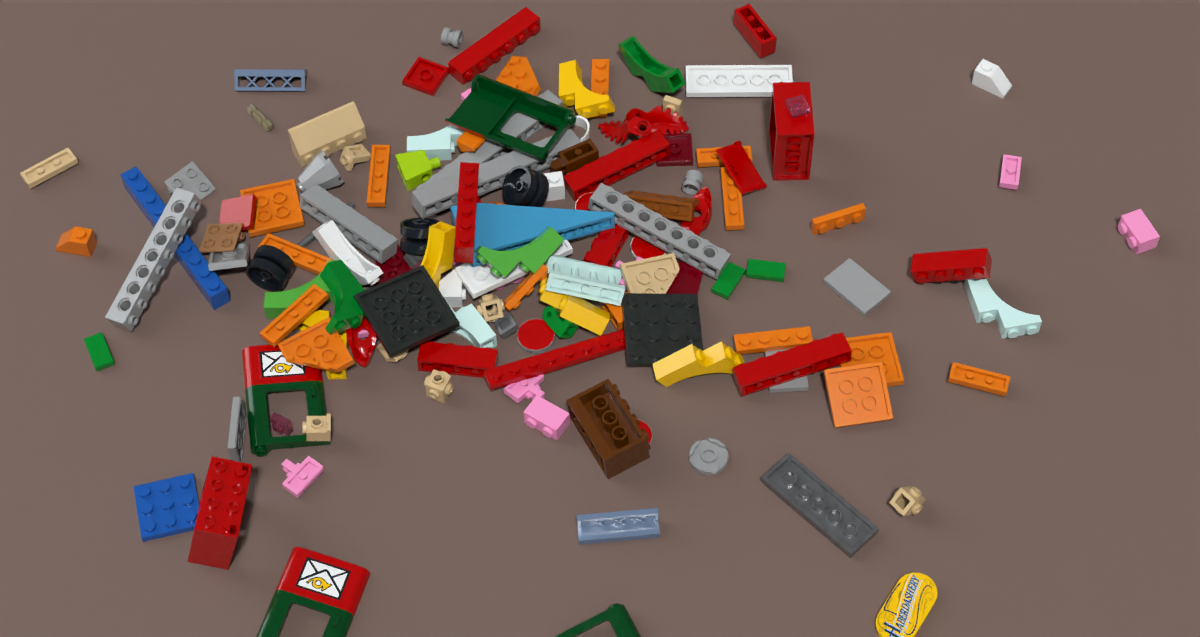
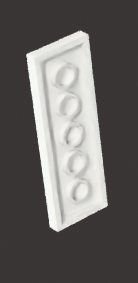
[686,65,793,97]
[455,240,573,299]

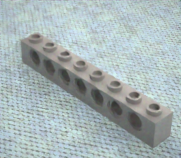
[588,183,731,280]
[105,187,202,332]

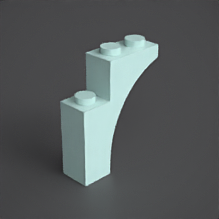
[407,125,465,161]
[963,278,1042,339]
[446,301,497,348]

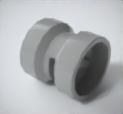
[441,27,463,48]
[682,170,704,196]

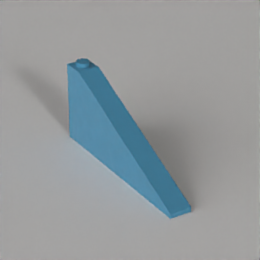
[450,203,615,267]

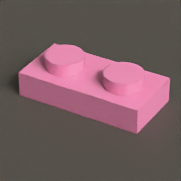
[999,154,1022,190]

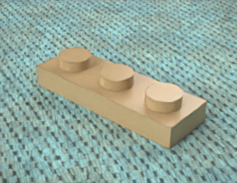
[20,148,78,189]

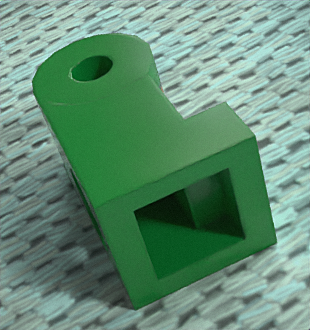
[542,306,579,339]

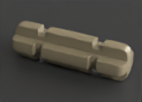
[247,104,274,131]

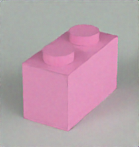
[1118,209,1160,254]
[524,395,570,440]

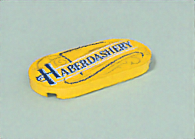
[875,573,938,637]

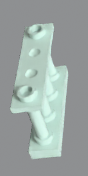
[545,255,625,306]

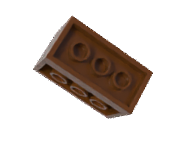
[566,378,651,479]

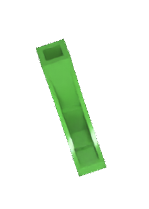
[474,227,565,278]
[264,260,336,319]

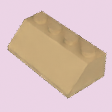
[288,101,367,167]

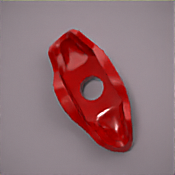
[680,187,712,236]
[346,316,377,368]

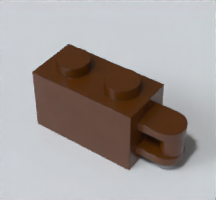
[550,139,599,175]

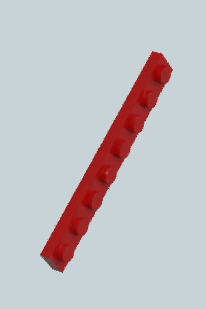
[483,329,625,390]

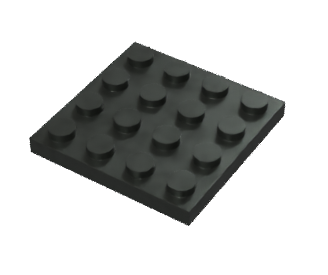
[354,265,460,358]
[621,293,703,366]

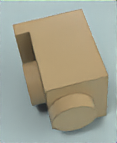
[302,414,331,441]

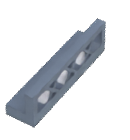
[234,69,308,91]
[576,508,660,545]

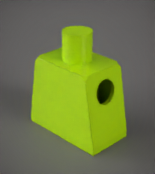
[395,150,441,191]

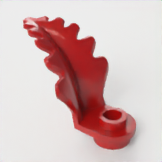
[626,105,689,136]
[598,116,652,144]

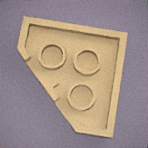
[620,253,680,294]

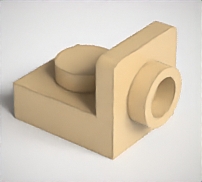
[663,95,682,118]
[340,144,371,171]

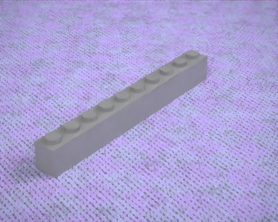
[415,90,563,190]
[412,128,581,219]

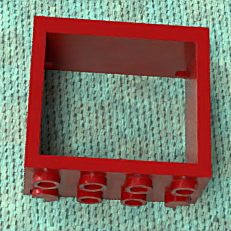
[769,82,815,181]
[187,456,252,570]

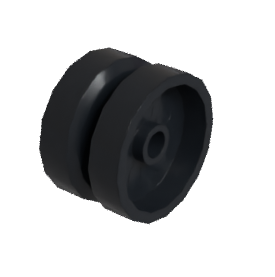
[502,165,549,207]
[400,217,440,255]
[245,245,295,292]

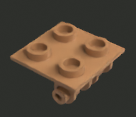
[199,223,245,253]

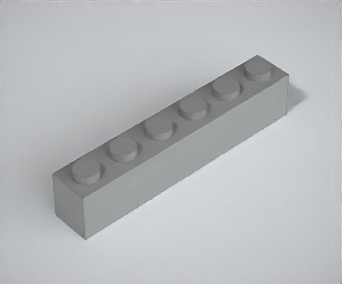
[300,184,398,264]

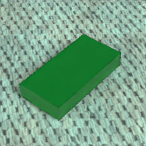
[746,259,786,282]
[711,262,746,300]
[84,332,115,372]

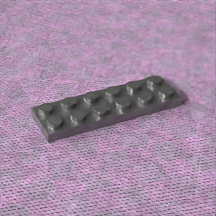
[761,453,879,558]

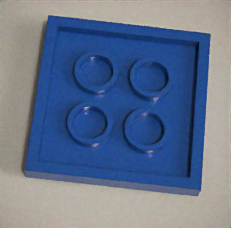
[133,473,199,542]

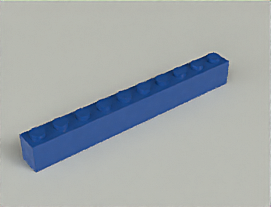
[120,166,230,310]

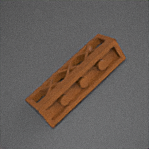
[623,190,700,221]

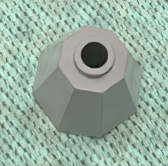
[297,150,344,192]

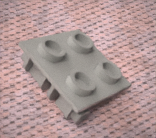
[164,161,216,200]

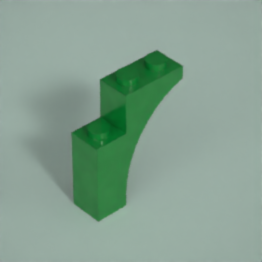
[618,36,686,93]
[320,260,365,334]

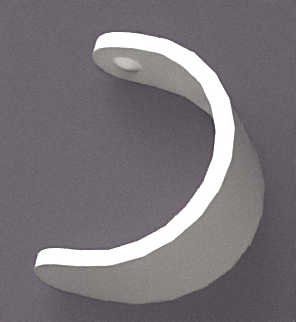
[571,116,590,142]

